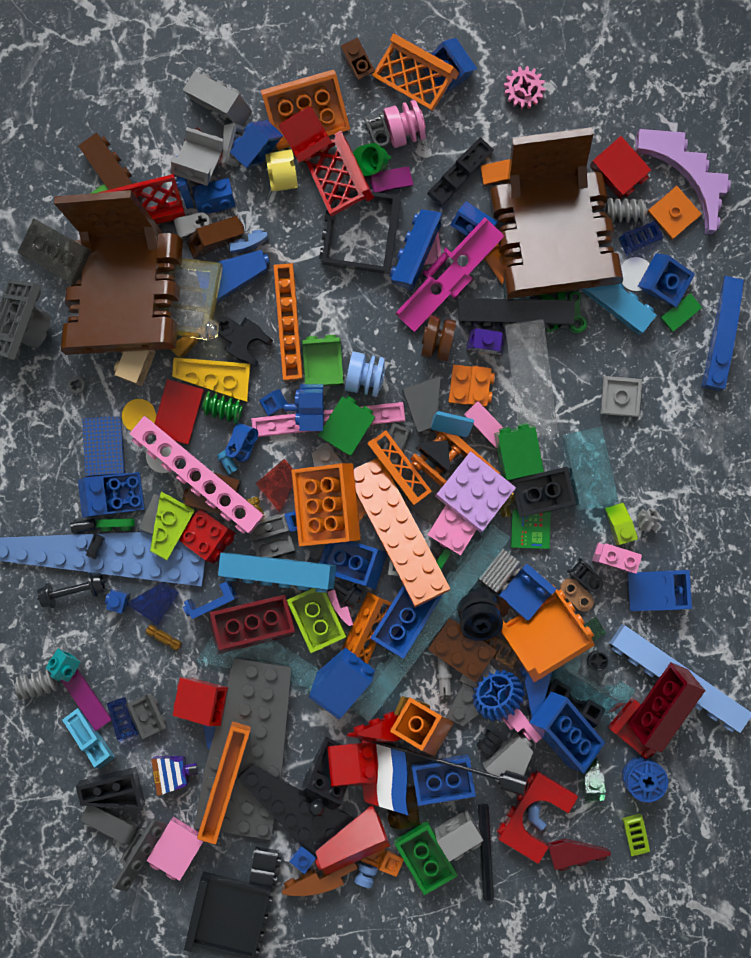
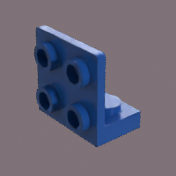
[499,564,556,621]

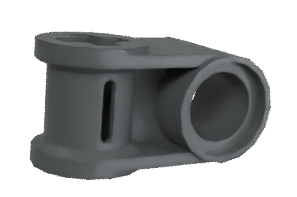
[364,112,390,150]

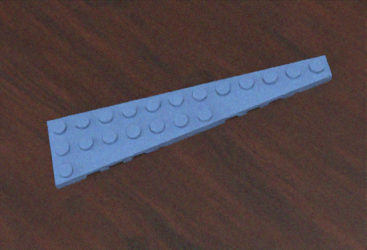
[0,532,206,586]

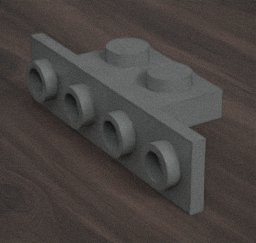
[112,819,168,892]

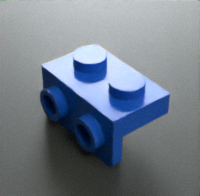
[192,178,236,214]

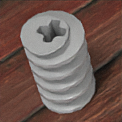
[605,198,647,224]
[15,669,59,701]

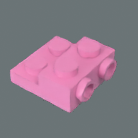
[502,709,542,743]

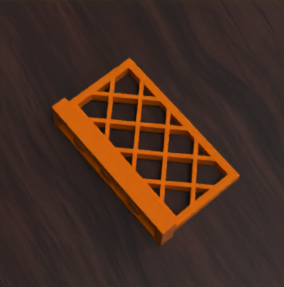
[372,33,459,111]

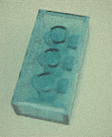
[561,426,619,510]

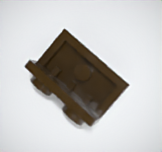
[388,786,420,830]

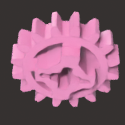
[504,66,545,109]

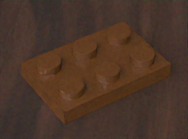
[427,618,497,683]

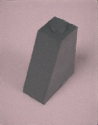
[403,376,440,435]

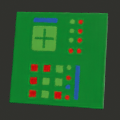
[511,509,551,549]

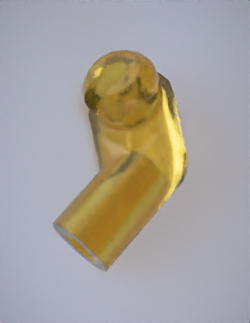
[500,492,515,518]

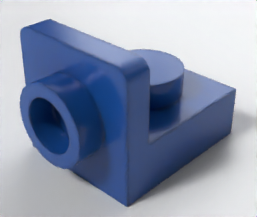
[289,846,316,874]

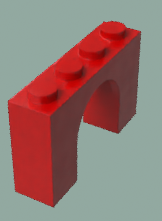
[496,769,578,864]

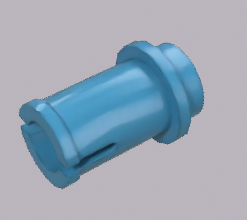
[216,450,239,475]

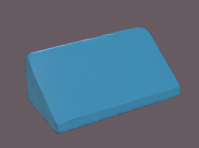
[431,411,474,437]

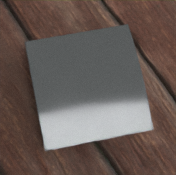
[250,513,296,558]

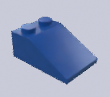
[319,541,387,590]
[519,664,552,721]

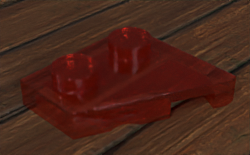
[255,459,293,512]

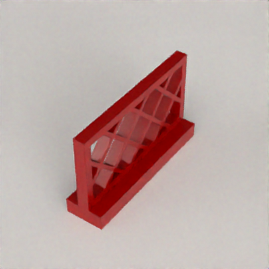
[306,131,374,217]
[98,174,185,224]

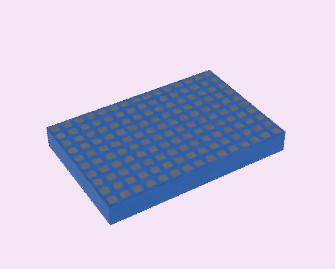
[82,416,125,476]

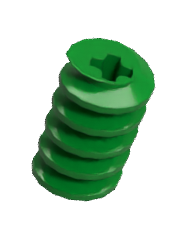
[202,391,244,424]

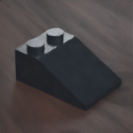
[511,467,578,518]

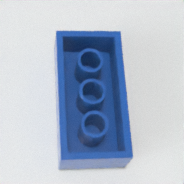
[529,692,605,774]

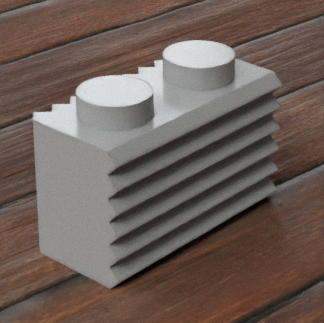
[478,548,521,593]

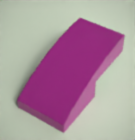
[369,167,413,193]

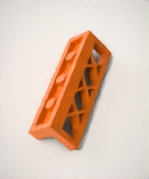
[367,430,432,505]
[341,592,392,664]

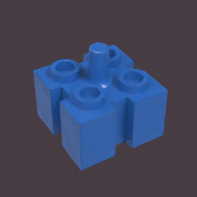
[284,384,324,431]

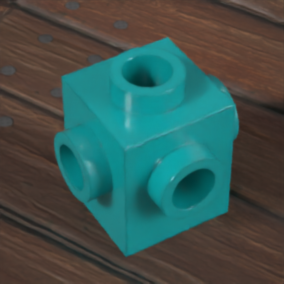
[46,648,81,682]

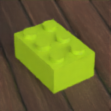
[287,588,347,653]

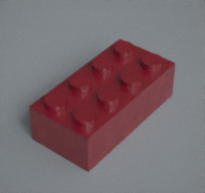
[208,595,295,654]
[628,662,706,753]

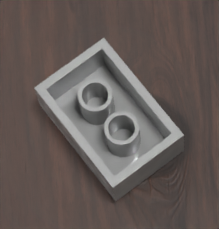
[434,809,483,862]

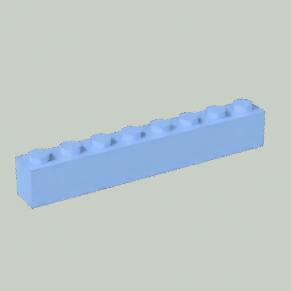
[609,624,751,733]

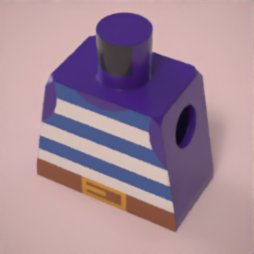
[466,328,505,356]
[151,756,199,796]

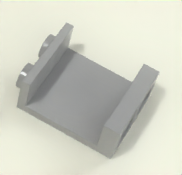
[171,127,224,186]

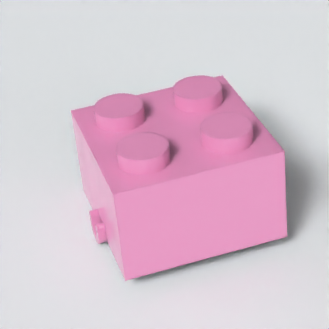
[428,505,476,555]

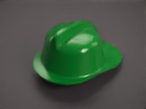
[353,143,392,177]

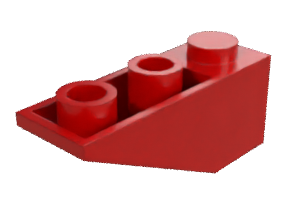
[347,711,402,743]

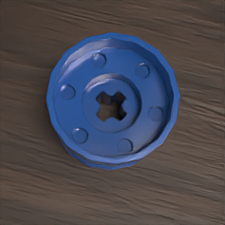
[622,756,668,803]

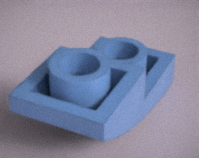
[229,230,269,254]

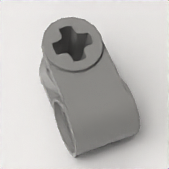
[174,212,212,239]

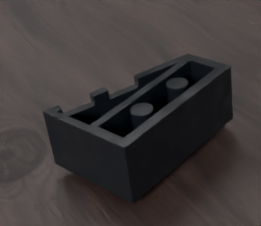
[76,767,145,810]

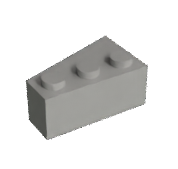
[183,71,252,126]

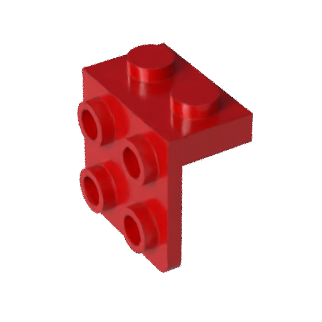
[279,106,332,163]
[179,509,236,564]

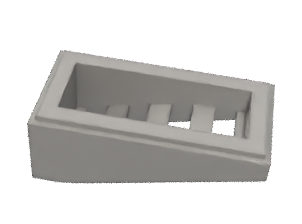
[222,123,245,167]

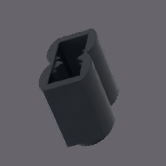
[249,846,282,892]

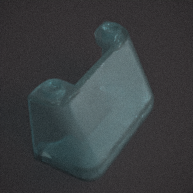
[549,656,636,715]

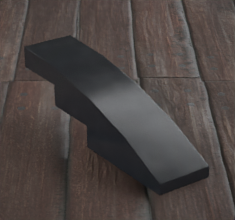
[427,137,494,207]

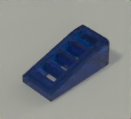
[619,221,664,254]
[107,697,138,741]

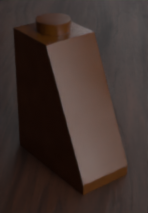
[186,216,245,259]

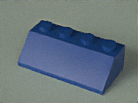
[389,209,442,292]
[370,586,443,659]

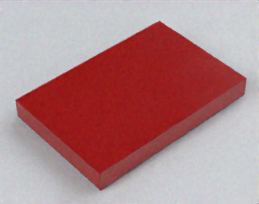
[154,379,204,445]

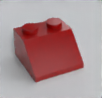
[328,743,376,787]

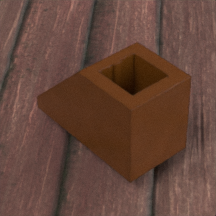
[341,37,375,81]

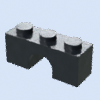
[544,679,605,728]

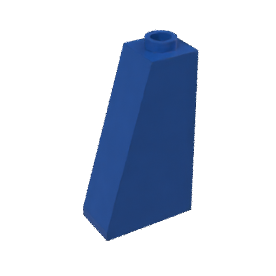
[195,250,270,308]

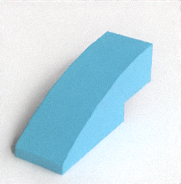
[63,708,115,769]

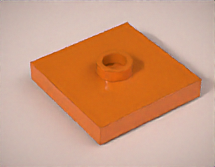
[647,186,701,240]

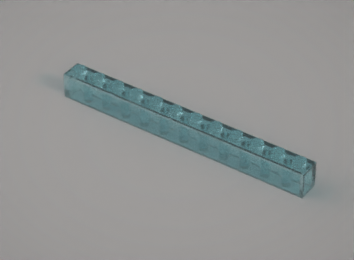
[351,523,511,721]

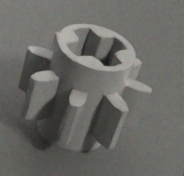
[636,508,662,532]

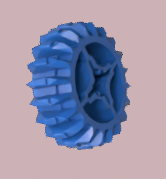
[472,670,525,722]

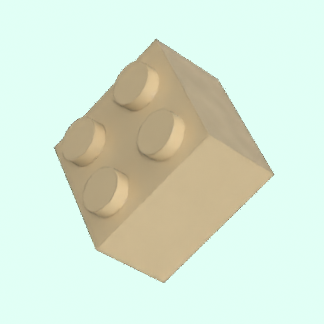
[114,350,156,387]

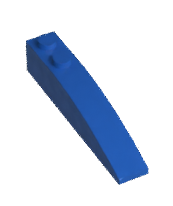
[701,276,744,391]

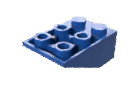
[78,472,144,518]
[627,569,692,611]

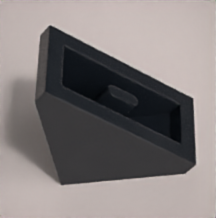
[415,440,450,473]

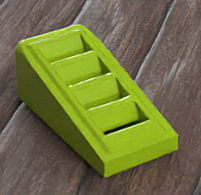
[622,814,650,856]

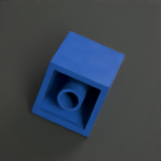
[309,648,375,719]

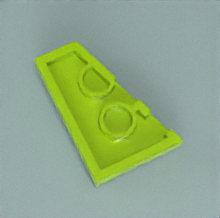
[149,492,195,561]

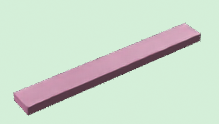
[251,402,405,437]

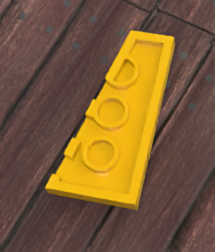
[172,358,251,402]

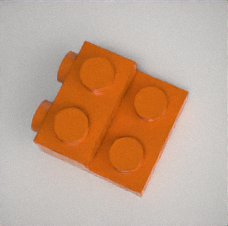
[448,364,495,407]

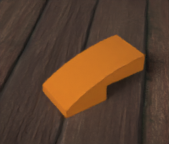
[360,849,404,877]

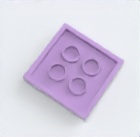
[435,451,516,533]

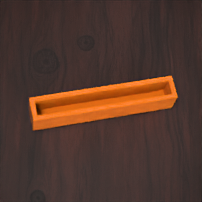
[197,721,251,845]

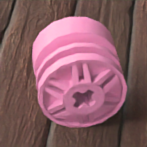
[383,100,426,149]

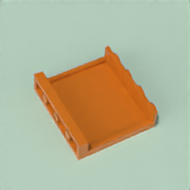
[500,585,595,682]

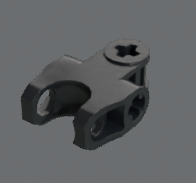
[215,317,273,367]

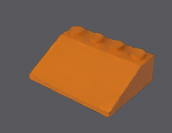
[261,69,350,150]
[292,463,361,546]

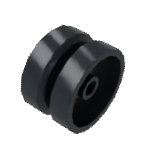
[457,591,503,641]

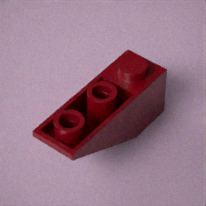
[547,838,611,871]

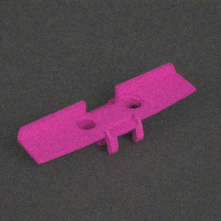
[395,218,504,332]

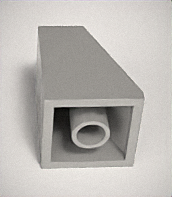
[483,732,533,798]

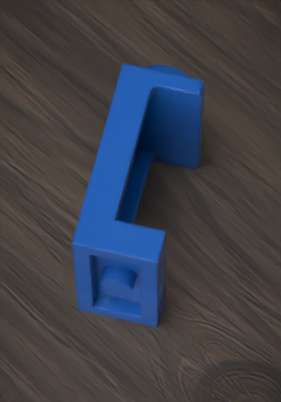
[183,581,238,619]

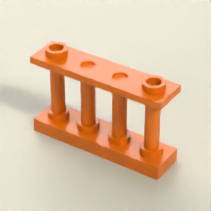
[410,431,500,487]

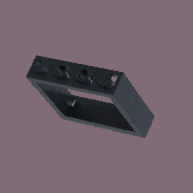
[319,186,401,275]

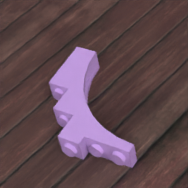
[635,129,731,234]

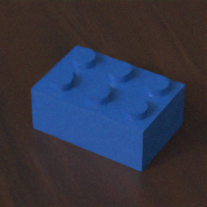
[411,754,476,806]

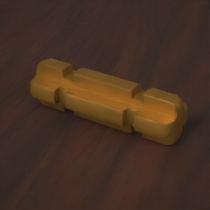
[145,625,182,651]

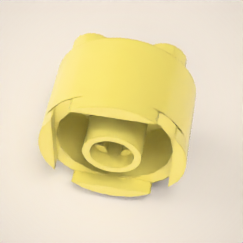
[265,149,298,191]

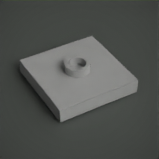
[600,376,642,418]

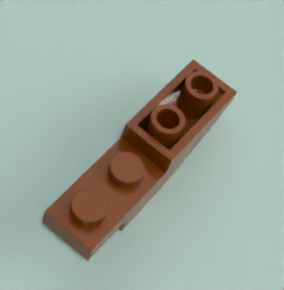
[281,862,358,896]

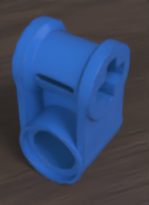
[226,423,258,462]

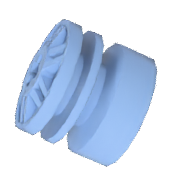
[345,351,385,397]

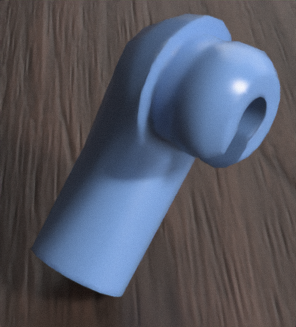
[527,802,547,831]

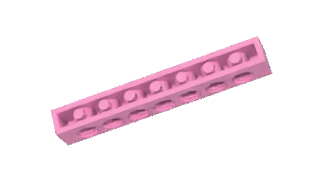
[129,416,265,534]

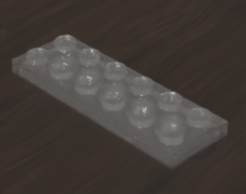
[504,319,558,437]

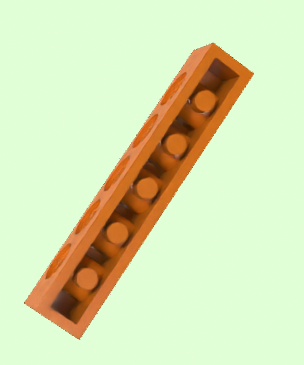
[274,263,303,382]

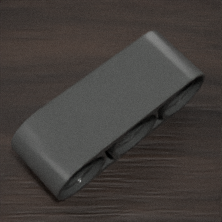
[80,806,139,845]

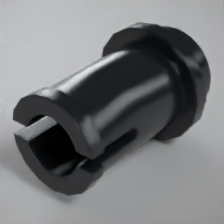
[70,518,96,535]
[85,533,105,559]

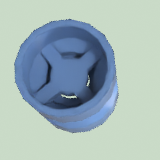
[354,862,378,888]

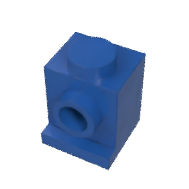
[105,589,130,613]

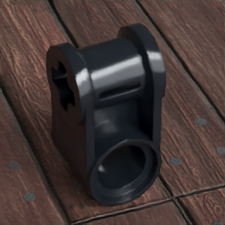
[567,557,603,592]

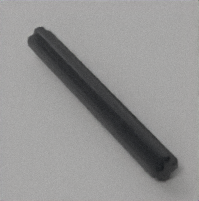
[478,803,494,901]

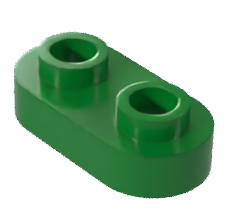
[96,519,135,531]

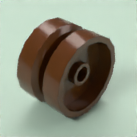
[421,315,456,362]

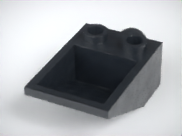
[299,737,348,816]

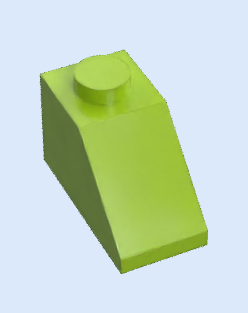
[604,503,638,545]

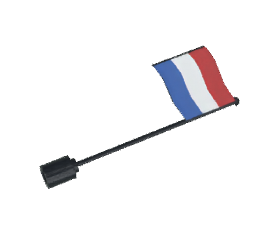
[359,739,530,815]

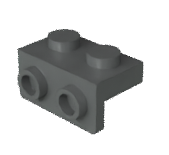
[125,693,166,740]

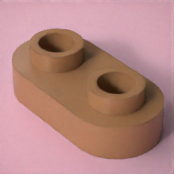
[560,578,594,611]

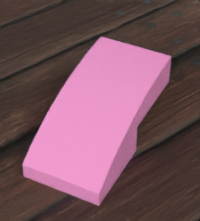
[327,589,353,626]

